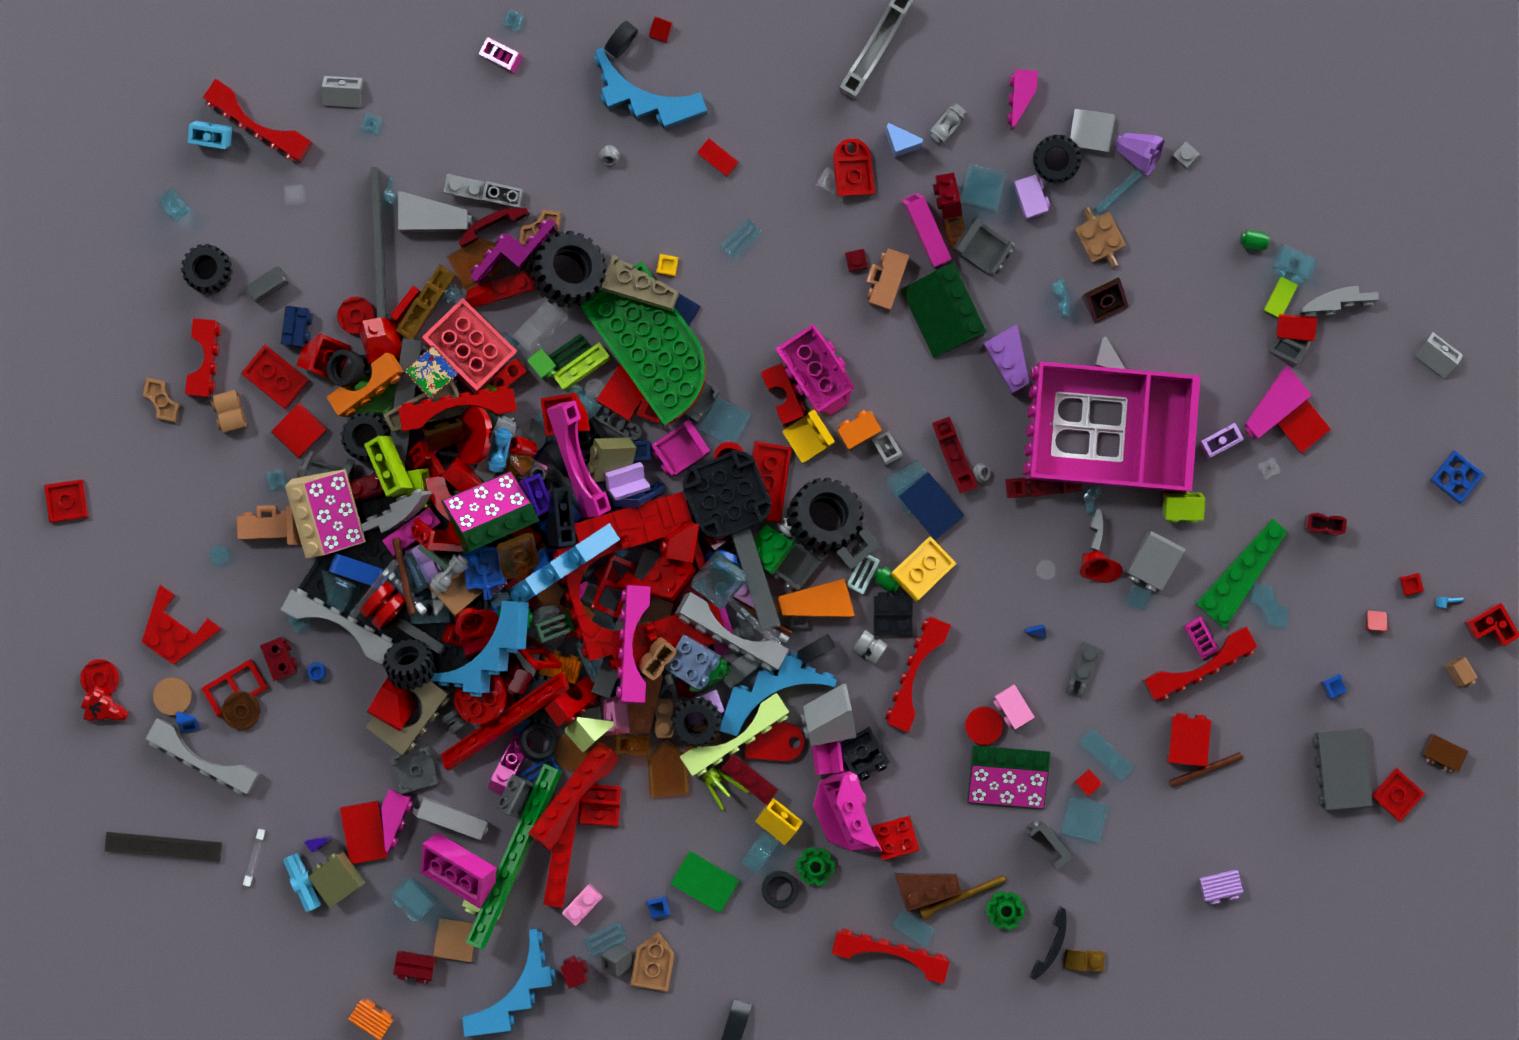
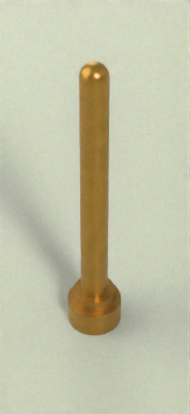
[918,875,1006,921]

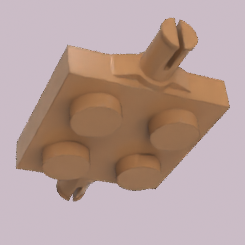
[1075,207,1126,268]

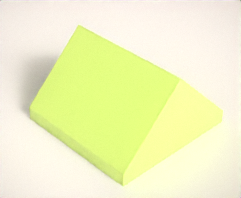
[565,717,614,752]

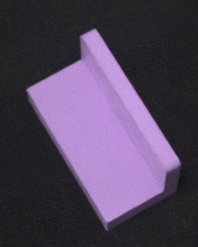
[605,462,650,500]

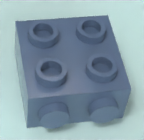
[664,635,720,689]

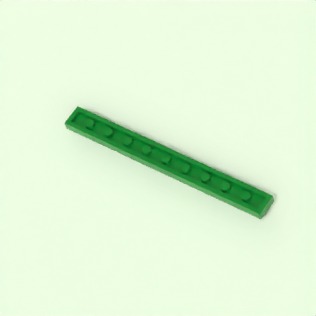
[465,764,562,951]

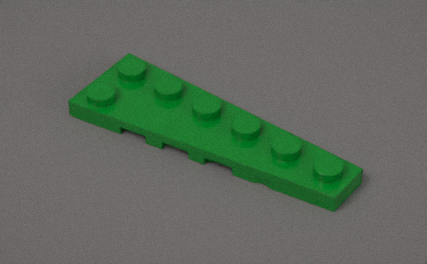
[1195,519,1287,629]

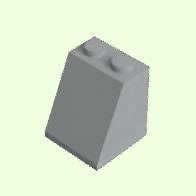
[1126,531,1186,593]
[801,684,856,746]

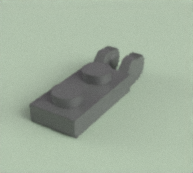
[1065,642,1102,698]

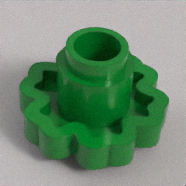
[796,847,835,886]
[985,891,1025,930]

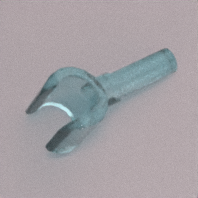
[383,176,396,204]

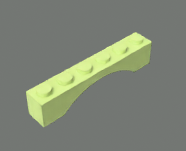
[680,693,789,777]

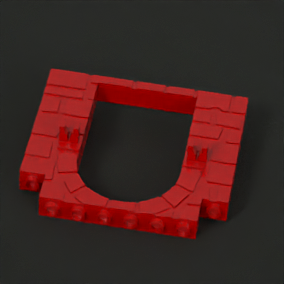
[553,491,724,673]

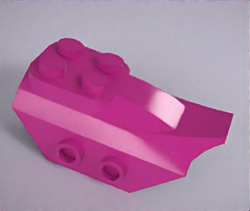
[775,324,855,415]
[813,771,883,853]

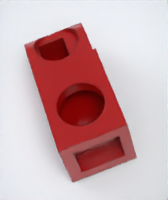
[490,358,529,389]

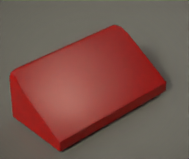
[1276,314,1317,341]

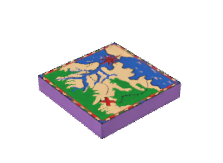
[404,345,459,399]

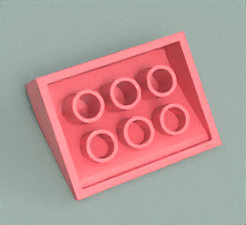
[422,298,517,394]

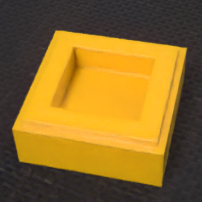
[656,254,679,277]

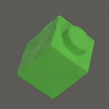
[527,348,557,379]

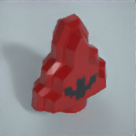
[81,686,129,722]

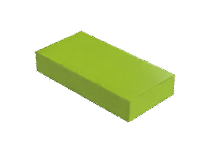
[1263,276,1298,318]

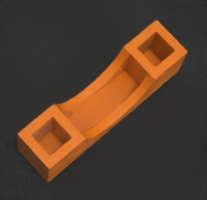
[327,353,405,418]

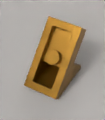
[1065,949,1105,972]

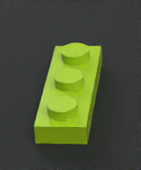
[553,342,611,392]

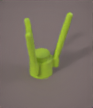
[702,767,750,811]

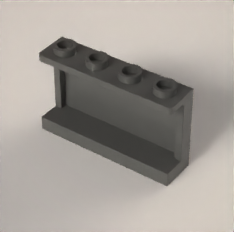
[1313,728,1373,810]

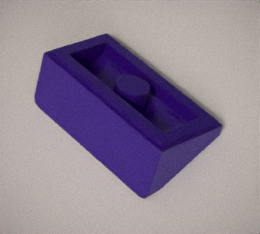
[519,473,550,516]
[303,836,332,852]

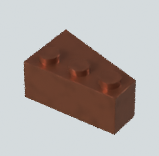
[626,671,663,735]
[894,873,962,912]

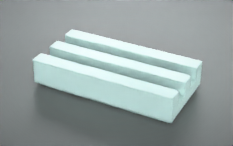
[846,555,880,594]

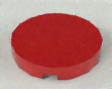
[337,297,376,335]
[80,659,119,695]
[965,707,1003,745]

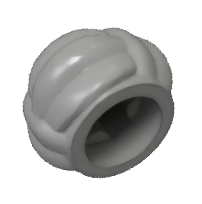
[598,145,620,166]

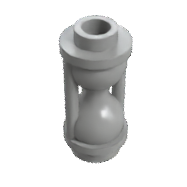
[929,103,967,144]
[429,554,469,594]

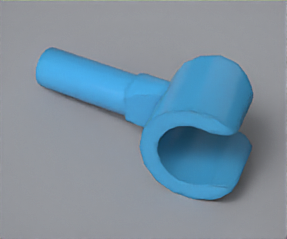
[1435,597,1463,608]

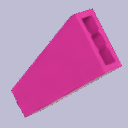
[901,193,951,268]
[1244,365,1312,440]

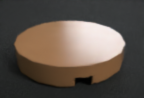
[153,677,192,715]

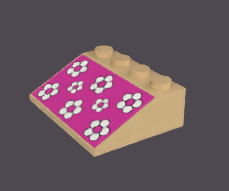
[285,469,366,558]

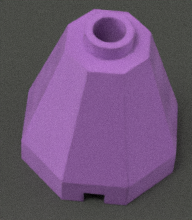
[1115,133,1165,176]

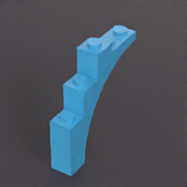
[594,47,708,129]
[508,523,620,602]
[430,601,529,697]
[720,652,837,736]
[462,928,556,1037]

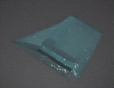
[321,569,356,612]

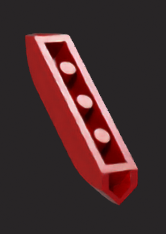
[465,268,558,308]

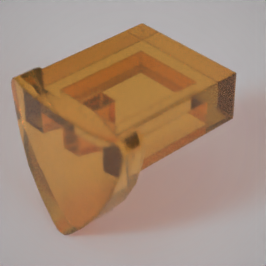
[504,454,533,476]

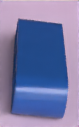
[329,553,387,588]

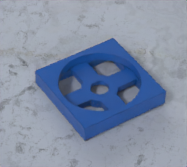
[1430,450,1484,504]

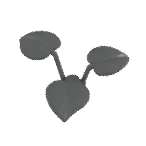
[492,418,574,498]

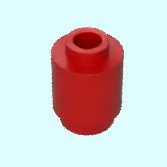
[509,436,537,460]

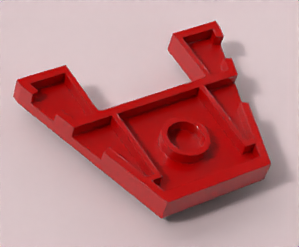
[617,537,696,601]
[142,585,222,665]

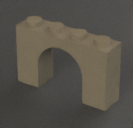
[366,679,451,755]

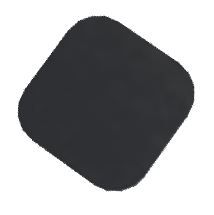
[682,450,771,540]

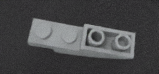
[443,174,523,208]
[1299,286,1379,317]
[361,489,432,533]

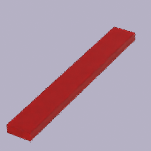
[441,672,570,771]

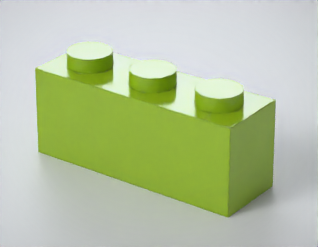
[364,436,413,497]

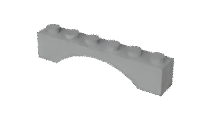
[839,0,914,101]
[280,588,394,665]
[675,592,789,672]
[146,718,261,795]

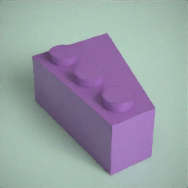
[982,324,1029,395]

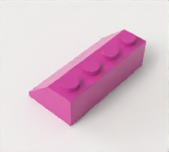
[420,833,497,908]

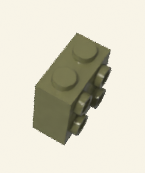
[587,437,637,482]
[308,852,365,908]

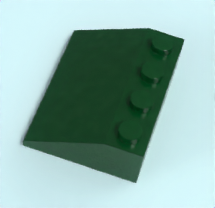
[901,262,987,358]

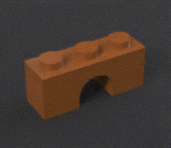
[535,582,596,632]

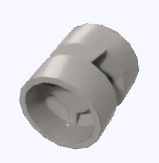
[852,630,887,665]

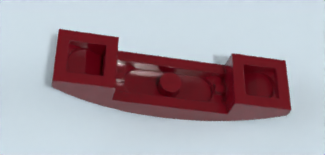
[458,208,530,248]
[932,416,978,494]
[1005,477,1083,498]

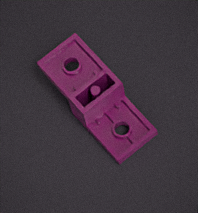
[470,218,558,285]

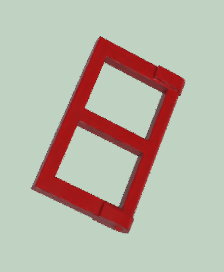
[590,553,638,619]
[518,633,562,670]
[201,659,268,718]

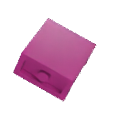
[650,419,710,477]

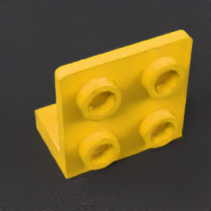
[782,410,835,463]

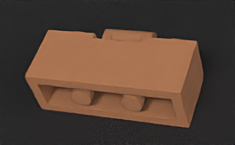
[866,248,910,311]
[237,505,287,540]

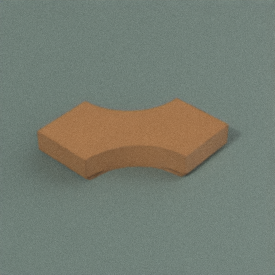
[519,209,562,246]
[142,377,180,423]

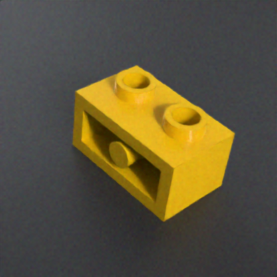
[755,798,803,845]

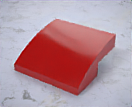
[271,403,327,459]
[406,441,444,478]
[580,784,621,827]

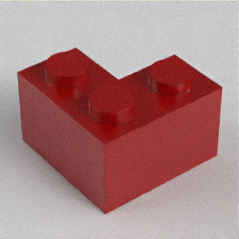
[1463,603,1519,646]

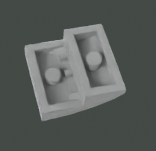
[1070,109,1115,153]

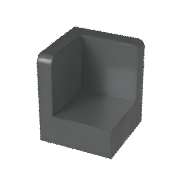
[601,944,632,978]

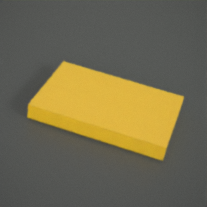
[890,536,957,602]

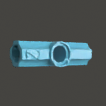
[283,852,322,912]

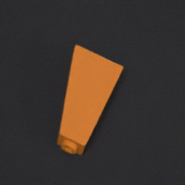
[775,579,855,618]

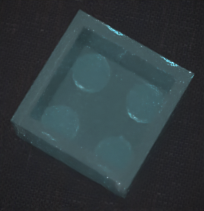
[960,163,1007,213]
[691,551,747,610]
[391,876,438,922]

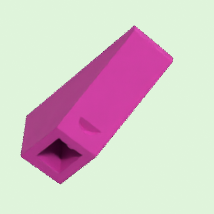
[1007,69,1038,130]
[488,733,532,795]
[381,789,413,852]

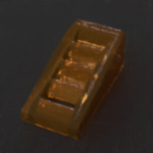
[940,210,965,248]

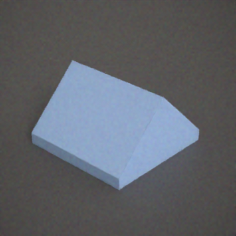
[885,123,923,158]

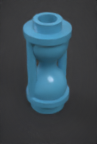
[487,428,513,472]

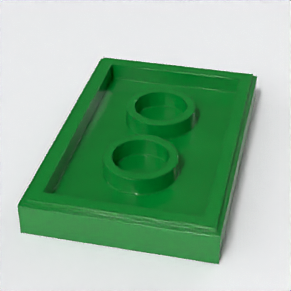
[670,851,739,913]

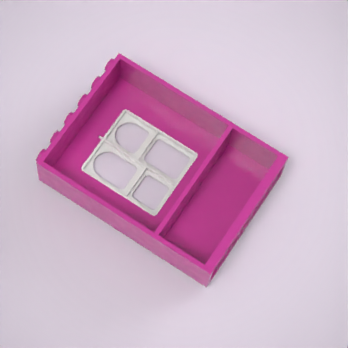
[1023,361,1201,492]

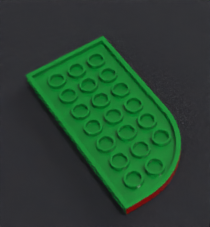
[580,262,706,427]

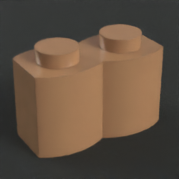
[211,390,247,434]
[637,637,676,680]
[1444,657,1477,688]
[655,699,674,738]

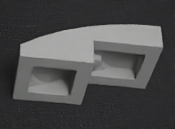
[1089,509,1103,551]

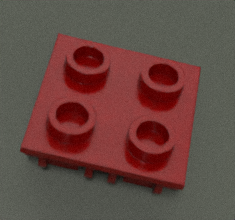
[873,816,920,861]

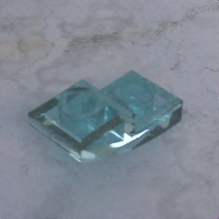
[1052,277,1070,319]

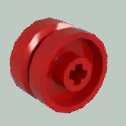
[359,581,406,630]

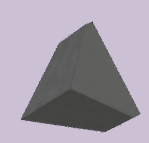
[1269,338,1312,367]

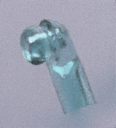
[1084,486,1102,513]

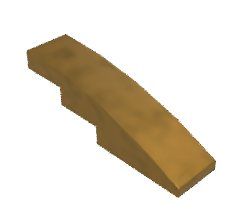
[396,265,456,340]

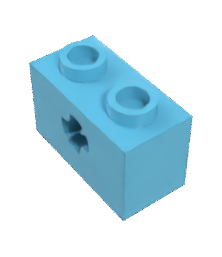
[187,121,233,149]

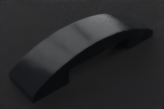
[1029,906,1067,980]
[721,999,752,1040]

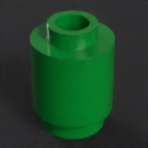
[1240,229,1269,251]
[873,566,900,593]

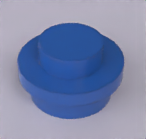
[307,662,327,682]

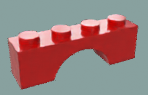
[185,318,221,398]

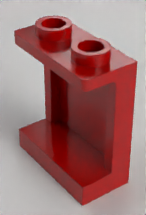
[411,518,464,552]
[1166,713,1211,766]

